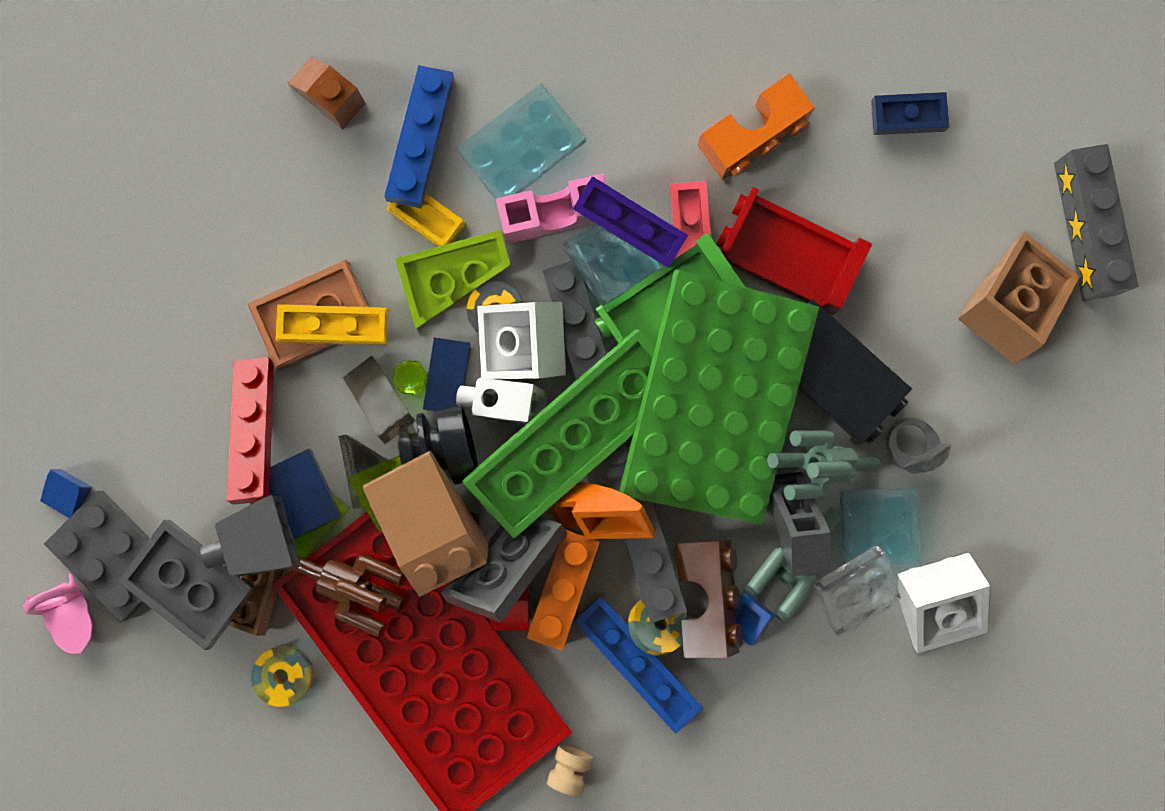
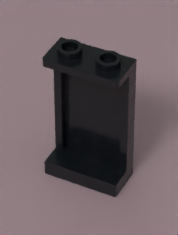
[798,299,912,445]

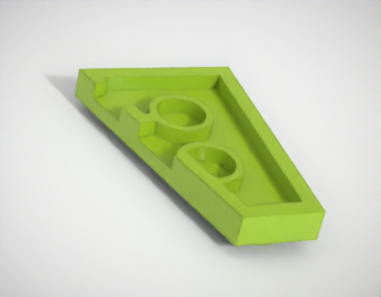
[395,229,511,329]

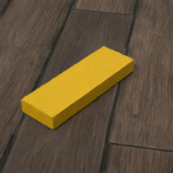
[275,304,390,346]

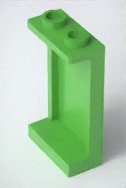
[595,233,745,349]

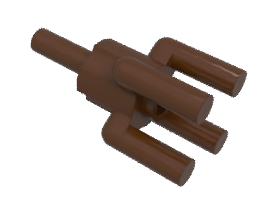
[292,555,406,638]

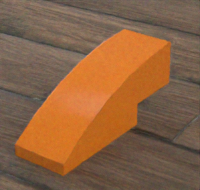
[549,482,656,539]

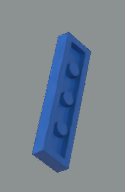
[384,65,454,209]
[573,595,703,734]

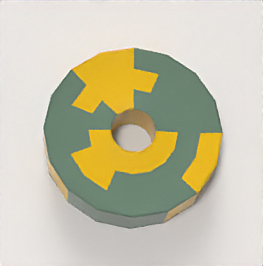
[628,599,687,656]

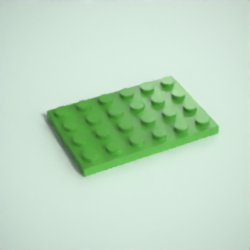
[619,270,819,525]

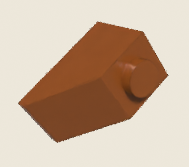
[288,57,366,130]

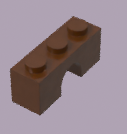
[676,540,743,658]

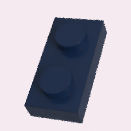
[871,92,949,135]

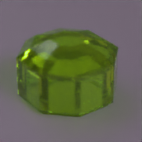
[392,360,428,396]

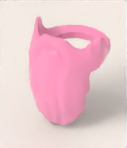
[23,574,93,654]

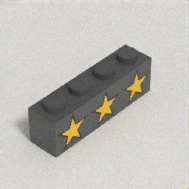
[1054,144,1139,301]

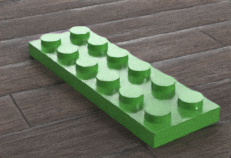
[462,329,655,538]

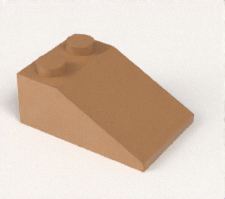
[958,232,1080,365]
[363,451,489,597]

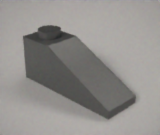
[770,472,831,576]

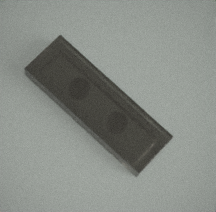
[343,356,416,444]

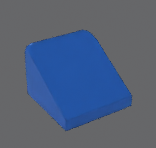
[40,469,93,518]

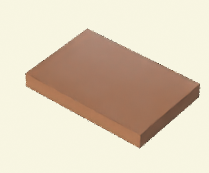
[247,259,369,370]

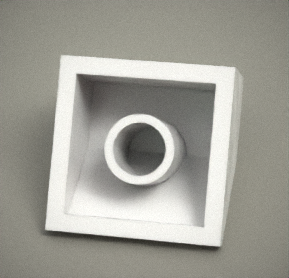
[477,302,566,379]
[897,553,990,654]

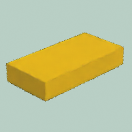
[386,193,466,247]

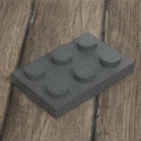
[44,491,150,622]
[441,517,567,623]
[118,520,257,650]

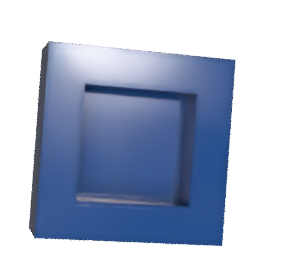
[736,592,776,646]

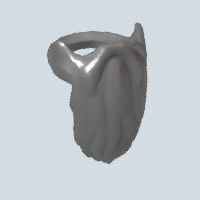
[886,418,951,474]

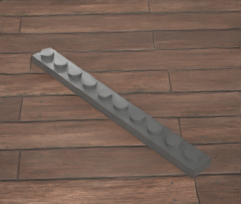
[542,259,688,623]

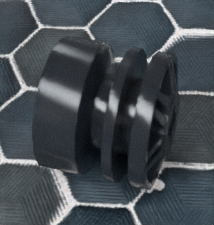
[397,404,479,485]

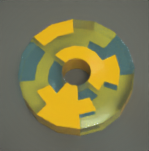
[251,645,314,707]

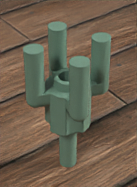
[767,431,880,500]
[743,507,842,623]

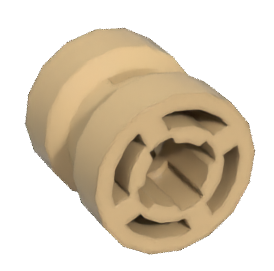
[546,745,594,796]

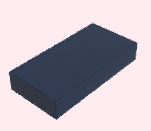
[423,337,471,412]

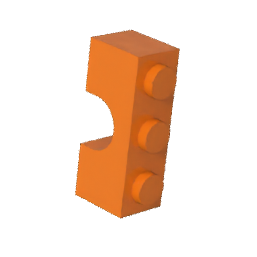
[697,73,815,179]
[527,529,600,651]

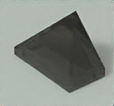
[338,434,396,509]

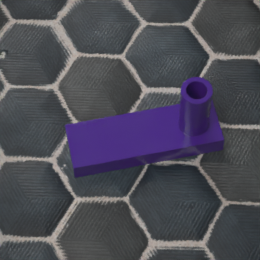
[572,176,688,268]

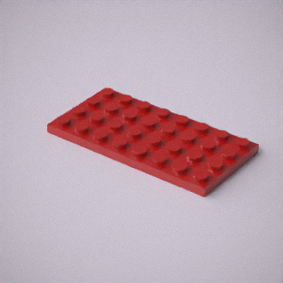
[272,508,572,811]

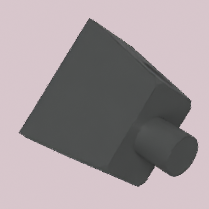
[200,495,301,576]

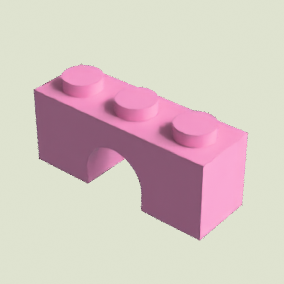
[496,173,607,244]

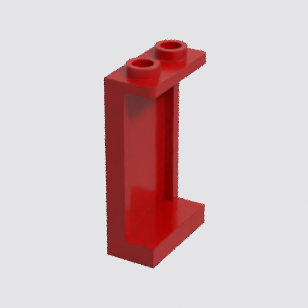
[716,187,872,315]

